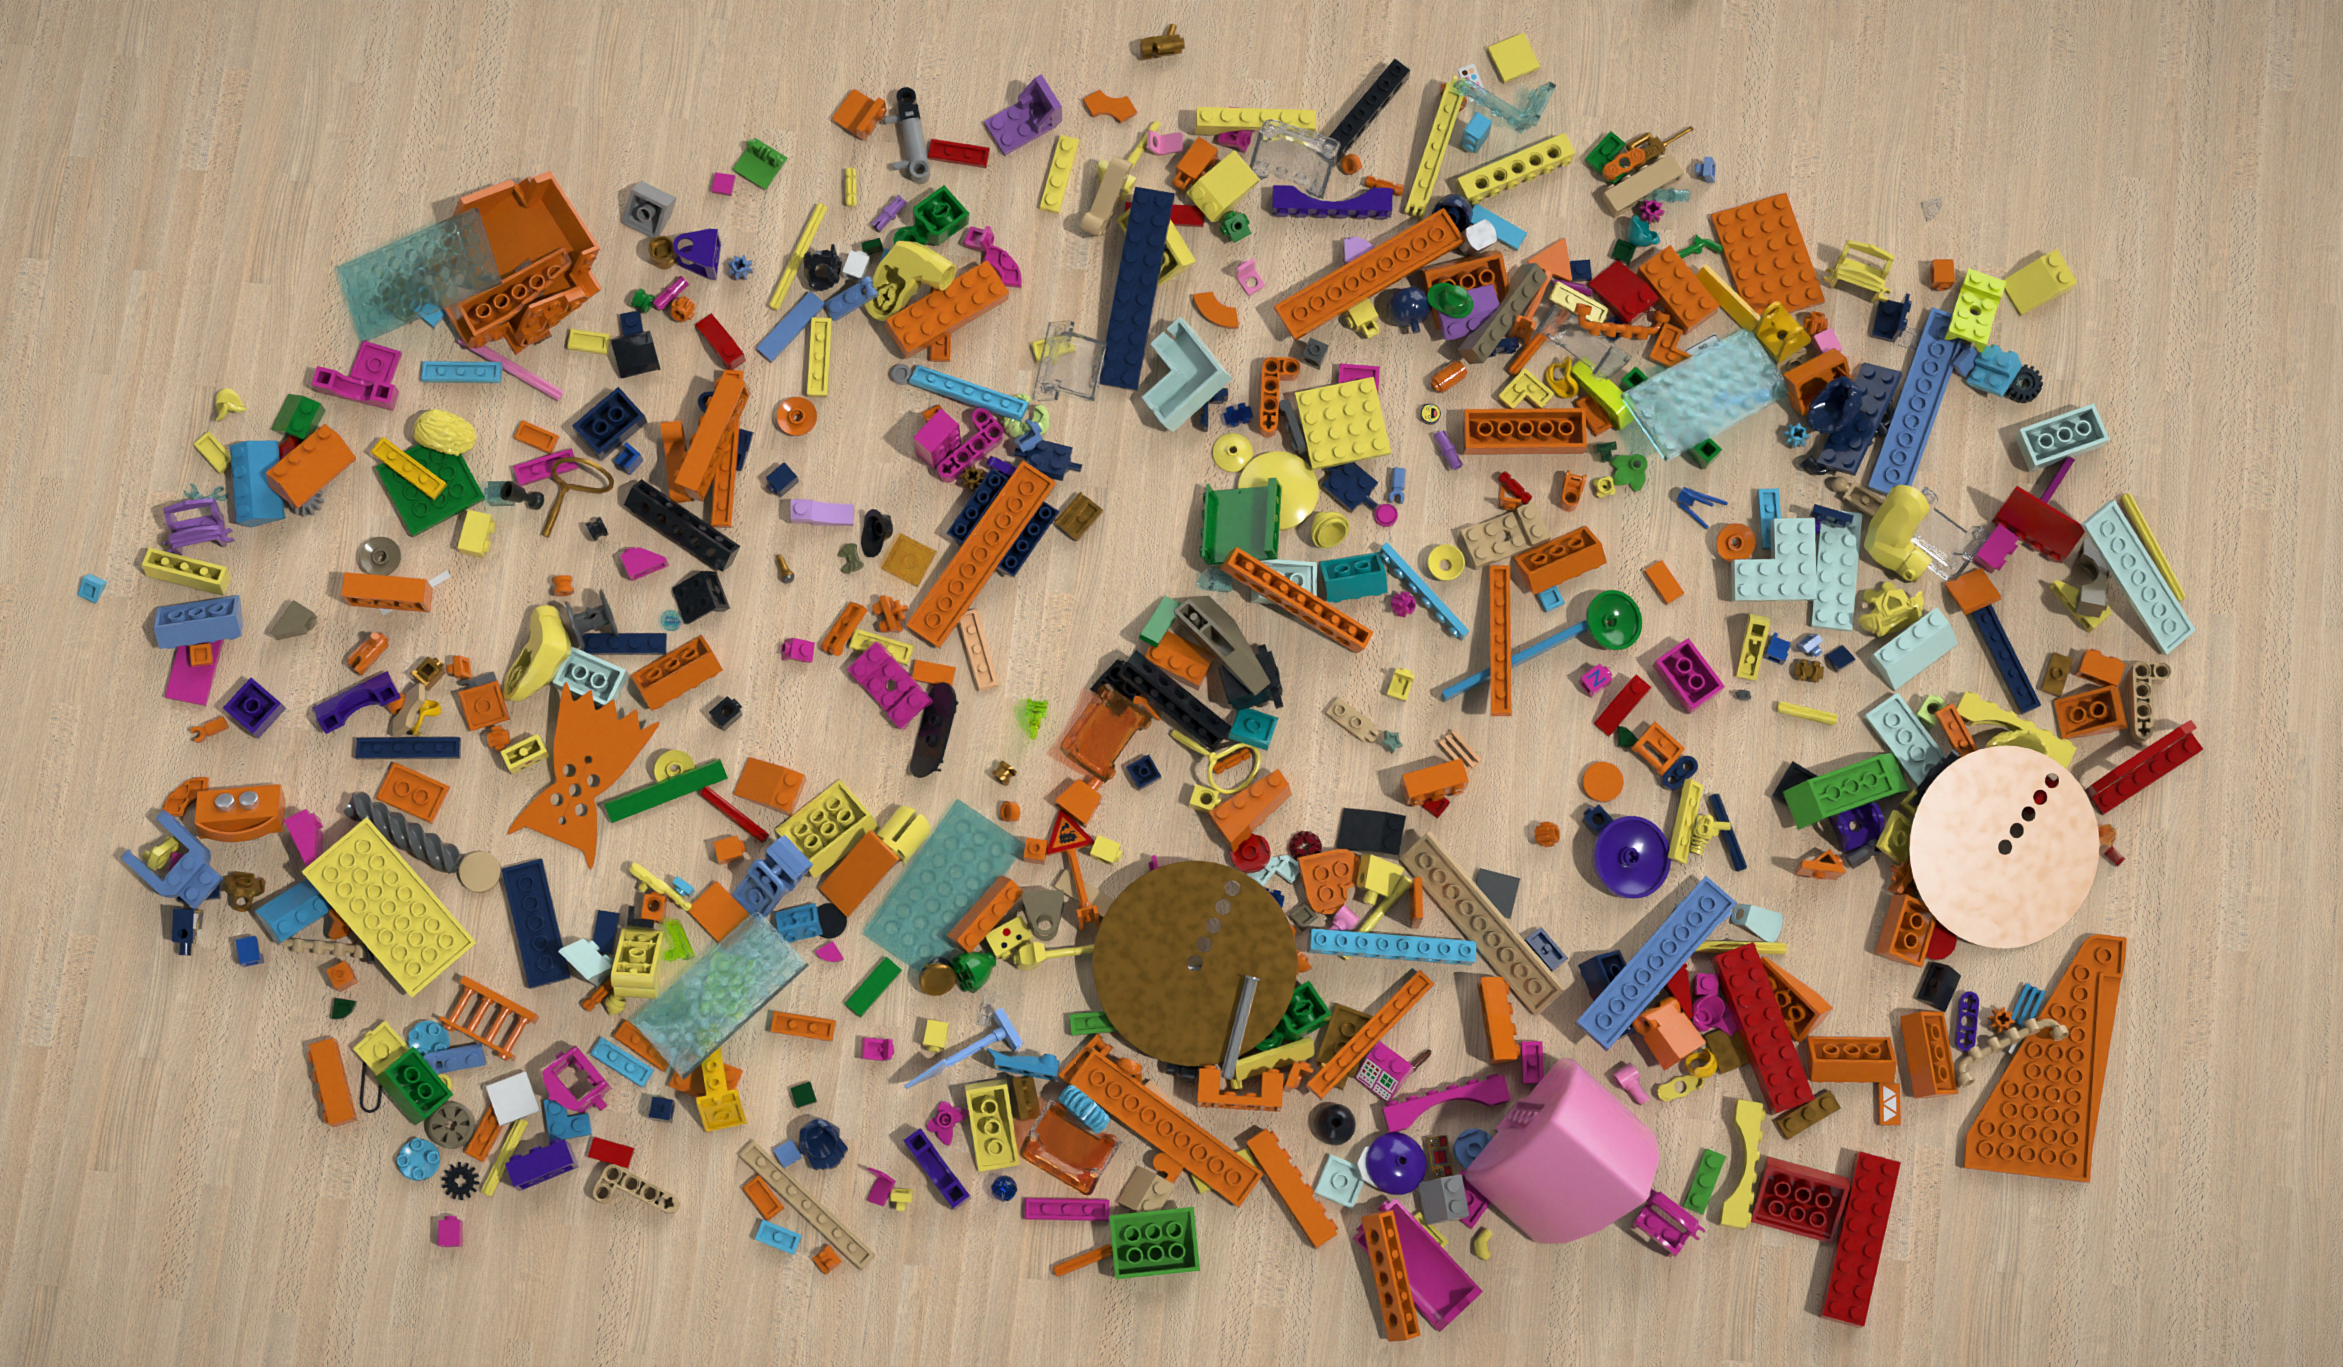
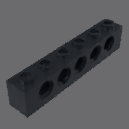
[1320,59,1410,165]
[624,479,740,572]
[1117,650,1232,751]

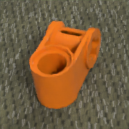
[1560,470,1587,512]

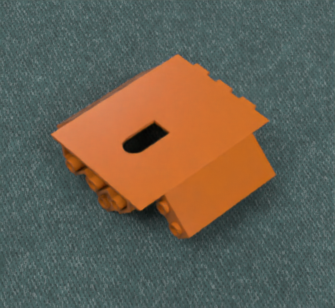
[420,171,602,356]

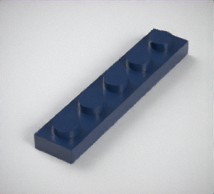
[356,737,461,760]

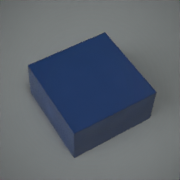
[1127,755,1162,791]

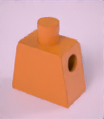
[1055,775,1103,828]

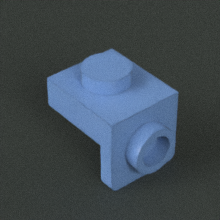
[1014,418,1043,452]

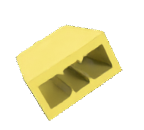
[1356,854,1404,906]

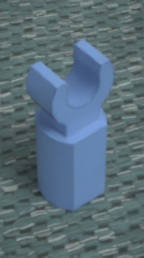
[1389,467,1406,504]

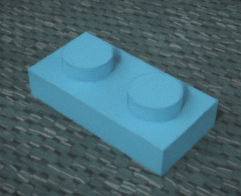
[755,1220,802,1255]

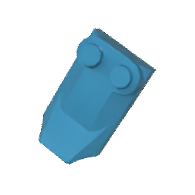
[987,1047,1060,1082]

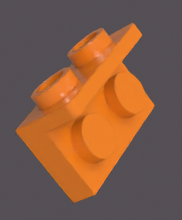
[1283,1060,1314,1093]

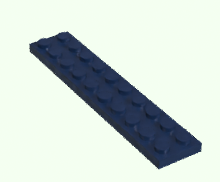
[1098,187,1175,391]

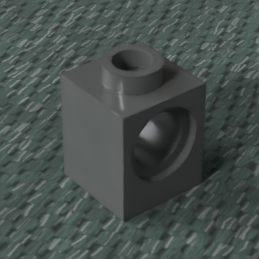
[1301,338,1329,370]

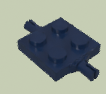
[1014,440,1083,481]
[1321,462,1378,513]

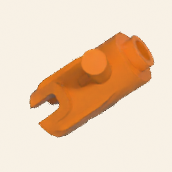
[346,632,390,676]

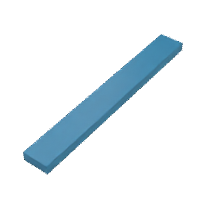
[1441,620,1588,702]

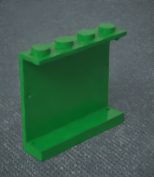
[1199,477,1282,565]

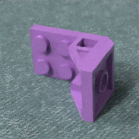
[984,74,1062,156]

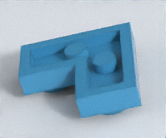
[543,1099,592,1141]

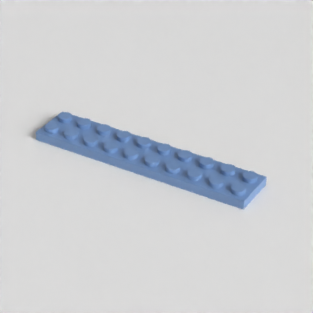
[1867,307,1963,496]
[1575,876,1737,1051]

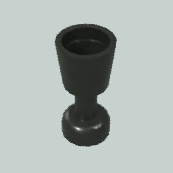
[500,481,544,510]

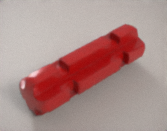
[1498,471,1532,505]

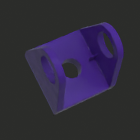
[673,228,722,280]
[1829,802,1884,853]

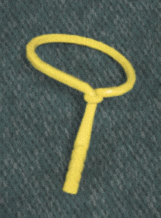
[1171,730,1261,794]

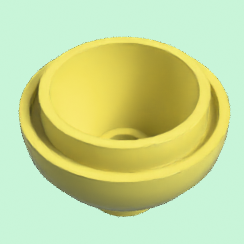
[1310,511,1350,548]

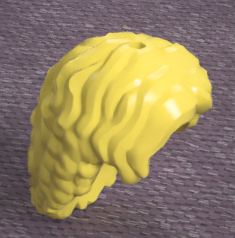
[414,409,477,456]
[1985,730,2050,757]

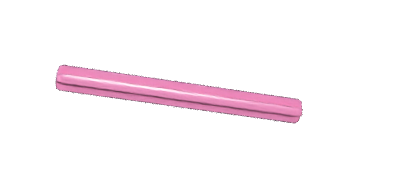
[458,336,563,401]

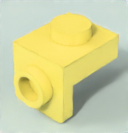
[1386,668,1415,702]

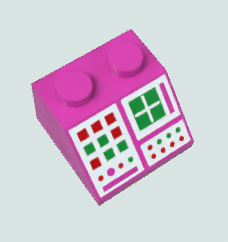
[1355,1041,1414,1103]

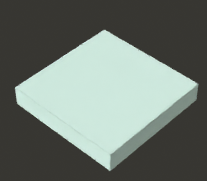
[1314,1154,1364,1210]

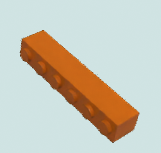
[1245,1128,1338,1250]

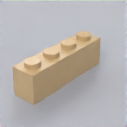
[1602,154,1684,218]

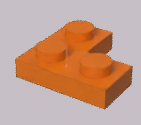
[1649,322,1694,376]

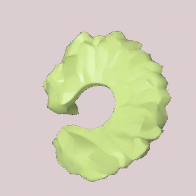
[999,393,1049,439]

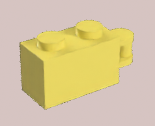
[1345,299,1380,339]

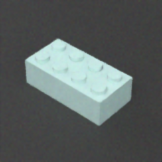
[2015,403,2110,472]

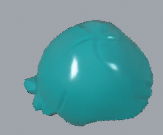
[1626,215,1660,247]

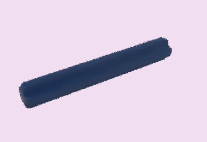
[1709,793,1747,872]

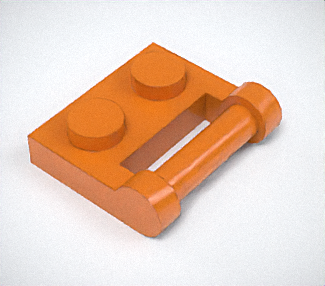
[1631,721,1685,776]

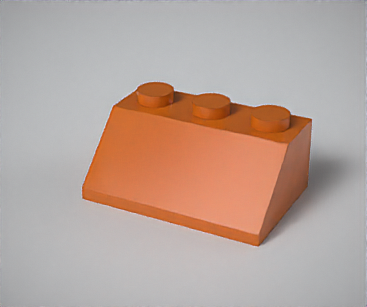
[1145,631,1215,691]
[1875,894,1936,968]

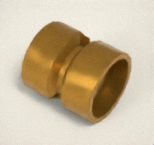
[648,236,677,269]

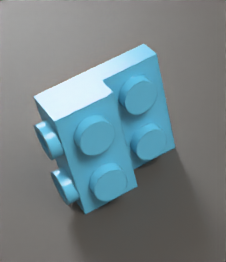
[1966,344,2022,398]

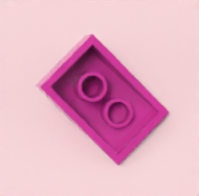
[284,809,323,867]

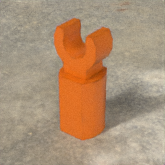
[190,716,229,743]

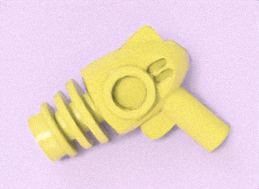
[1690,814,1731,855]

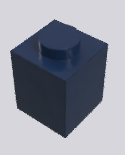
[766,462,799,497]

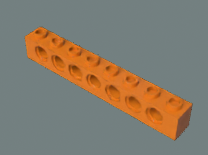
[1220,547,1374,653]

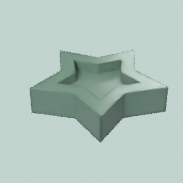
[1381,730,1403,754]

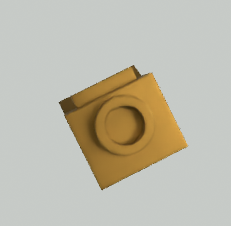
[410,656,445,691]

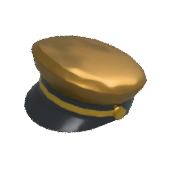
[919,958,957,996]

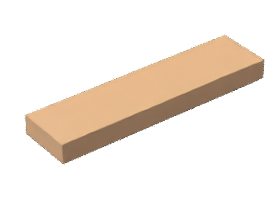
[959,608,998,691]

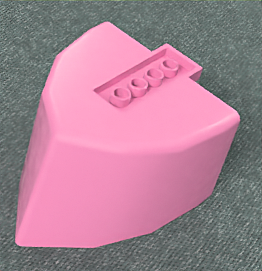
[1465,1058,1659,1244]

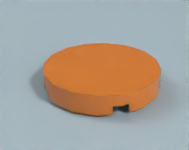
[1583,762,1624,803]

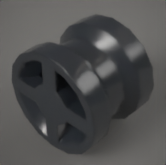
[585,517,609,542]

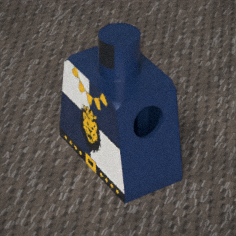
[172,909,204,956]

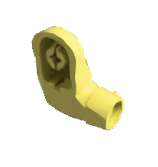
[503,605,571,702]

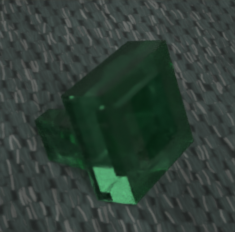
[1593,441,1617,463]

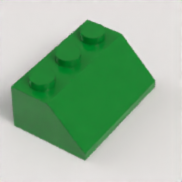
[375,1046,454,1126]

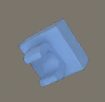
[1694,157,1716,183]
[1796,633,1823,657]

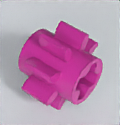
[1639,198,1665,224]
[1391,591,1416,617]

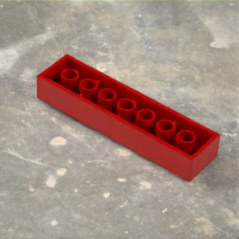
[1710,942,1815,1115]
[1819,1151,1901,1328]

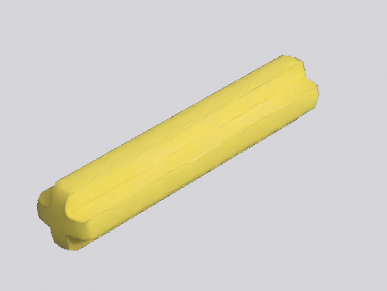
[1777,701,1837,725]

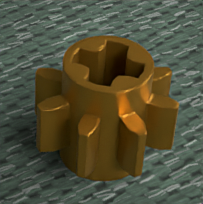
[960,465,985,492]

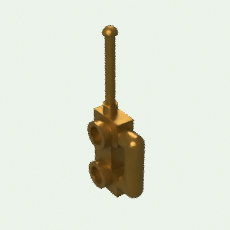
[1626,126,1693,169]

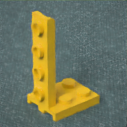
[696,1024,747,1132]

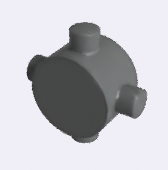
[1736,690,1751,701]

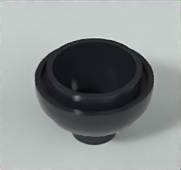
[1314,1103,1356,1146]

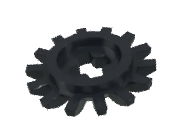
[442,1162,480,1200]

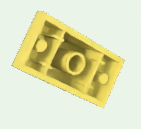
[611,929,664,999]

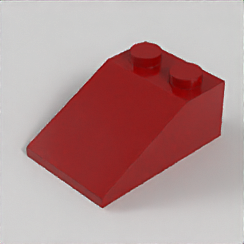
[1587,260,1659,325]

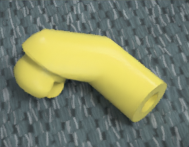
[1474,1228,1493,1260]

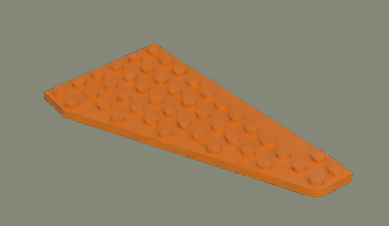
[1963,934,2127,1183]

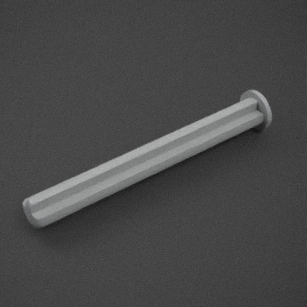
[1221,975,1260,1080]

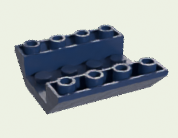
[946,468,1059,578]

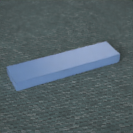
[756,291,826,363]

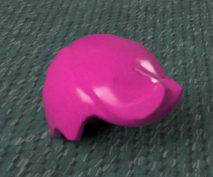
[1692,995,1725,1032]

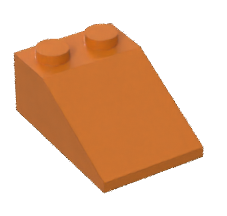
[2054,685,2128,739]
[733,757,807,817]

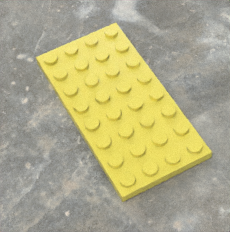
[302,817,477,998]

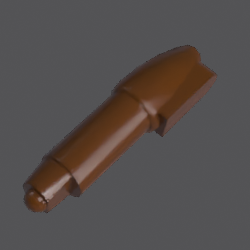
[1410,1050,1432,1072]

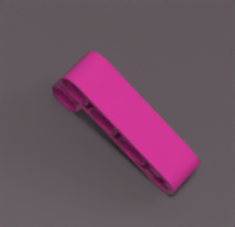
[938,408,1003,483]

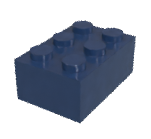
[572,387,648,461]

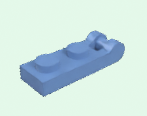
[825,276,879,321]
[423,1043,486,1075]

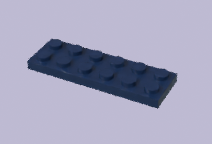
[1816,362,1902,476]
[501,858,571,989]

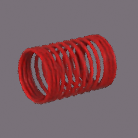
[2104,846,2125,867]

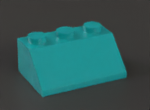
[1319,552,1388,603]

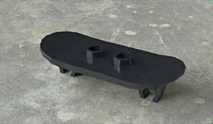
[910,682,959,778]

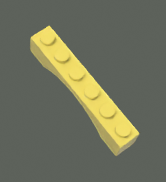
[1195,107,1316,138]
[1956,691,2077,769]
[1718,1099,1766,1230]

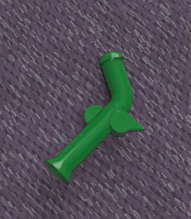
[1677,234,1723,259]

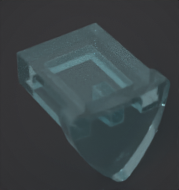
[1198,567,1232,593]

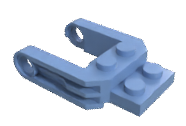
[121,809,224,910]

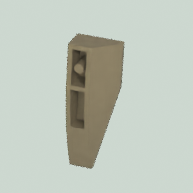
[1174,596,1270,696]

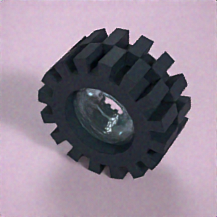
[2006,364,2043,404]

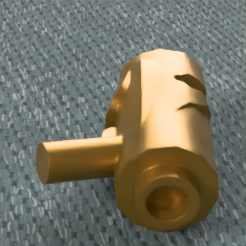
[1140,24,1185,60]

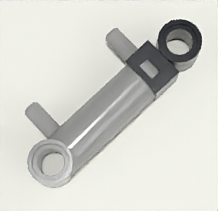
[884,87,930,184]

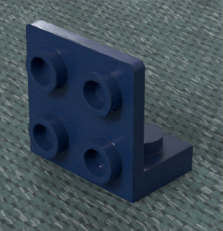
[1871,293,1912,343]

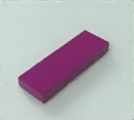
[2040,456,2075,503]

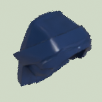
[799,1118,848,1170]

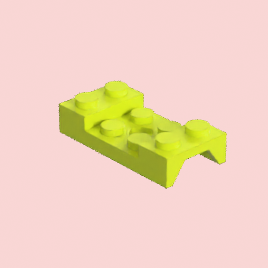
[1944,268,2006,353]

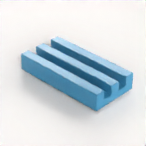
[2011,983,2045,1028]

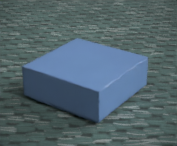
[774,1139,802,1169]

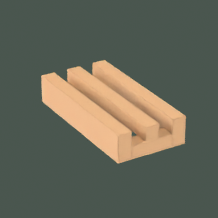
[1439,729,1482,773]

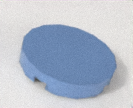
[1453,1128,1492,1169]

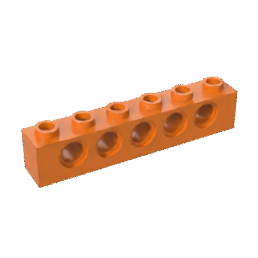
[1361,1210,1421,1342]

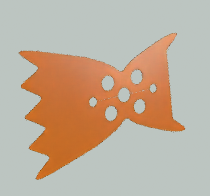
[508,682,660,870]

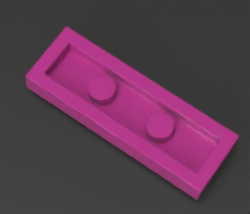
[513,448,578,486]

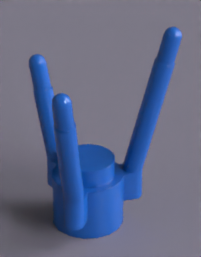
[1676,487,1728,529]

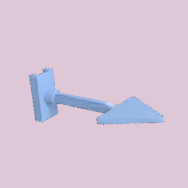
[904,1008,1023,1089]

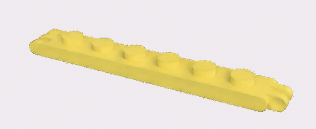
[1404,75,1466,219]

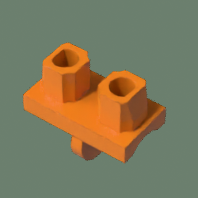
[872,595,908,633]
[1887,861,1915,896]

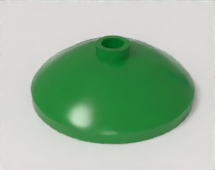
[1586,590,1642,651]

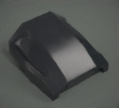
[610,330,661,379]
[1090,658,1141,717]

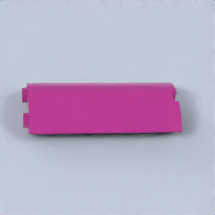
[1353,1198,1483,1332]

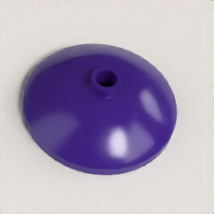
[1366,1132,1426,1195]

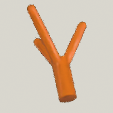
[1133,696,1161,721]

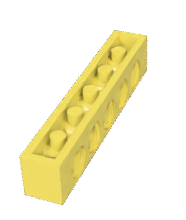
[1456,133,1575,205]

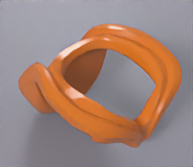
[1115,1057,1143,1083]

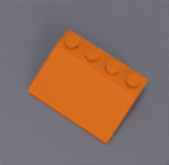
[1421,250,1509,330]

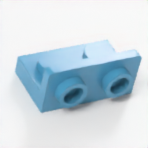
[775,903,823,944]

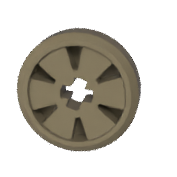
[428,1102,476,1149]

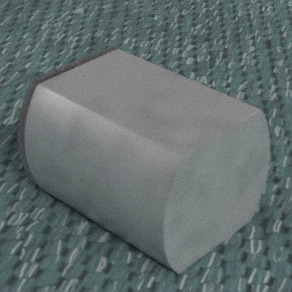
[1459,219,1497,257]

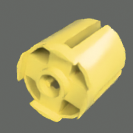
[876,806,931,866]

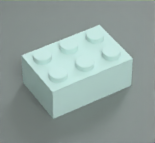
[553,646,629,707]

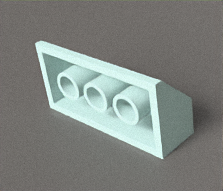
[1869,607,1958,691]

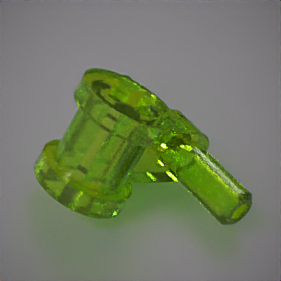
[1025,698,1048,739]

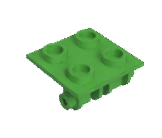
[733,138,788,190]

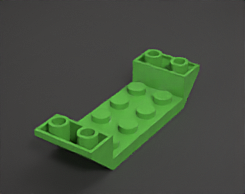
[1782,753,1909,830]

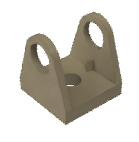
[1022,890,1065,941]

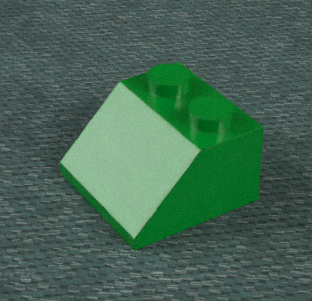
[271,394,326,443]

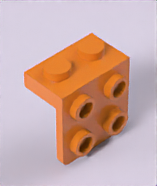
[833,89,887,141]

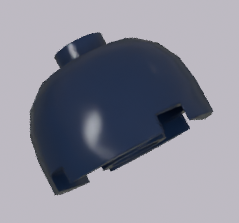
[1432,194,1473,233]

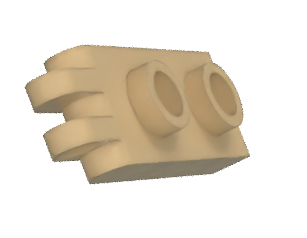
[1326,697,1380,743]

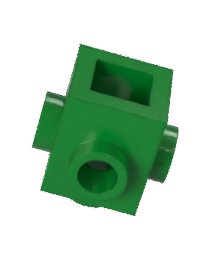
[1219,210,1252,243]

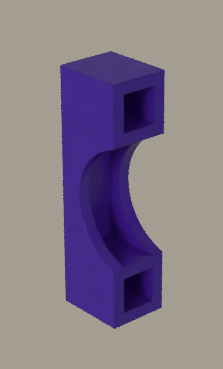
[313,671,401,734]
[903,1128,971,1210]

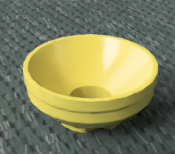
[1428,544,1465,581]

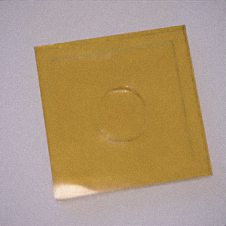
[882,533,937,588]

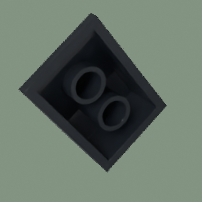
[1336,808,1406,860]

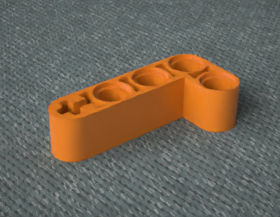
[1259,357,1300,438]
[660,420,692,503]

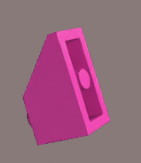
[620,547,669,581]

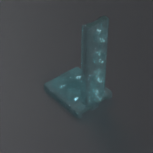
[1453,77,1556,133]

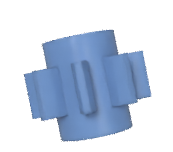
[728,255,753,281]

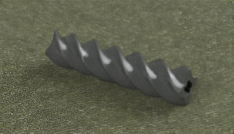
[344,792,465,874]

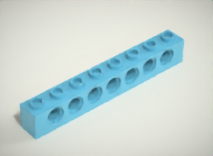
[1307,929,1476,966]

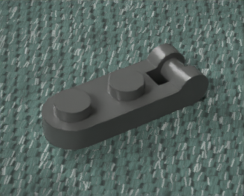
[1278,399,1306,455]

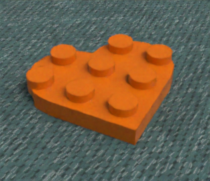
[1297,849,1360,915]

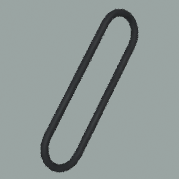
[360,1061,382,1113]

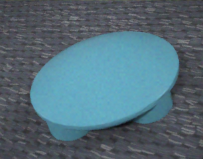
[408,1021,450,1057]
[397,1138,440,1181]

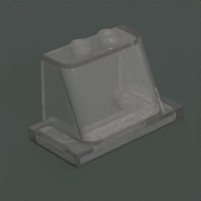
[1032,320,1107,402]

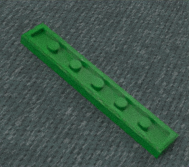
[604,758,728,823]

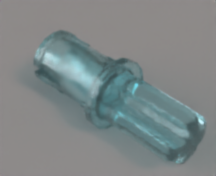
[1651,187,1691,203]

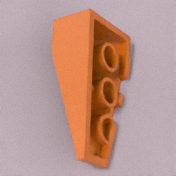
[1760,956,1833,1042]

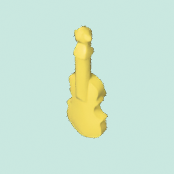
[629,862,692,911]

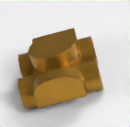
[1794,659,1824,683]

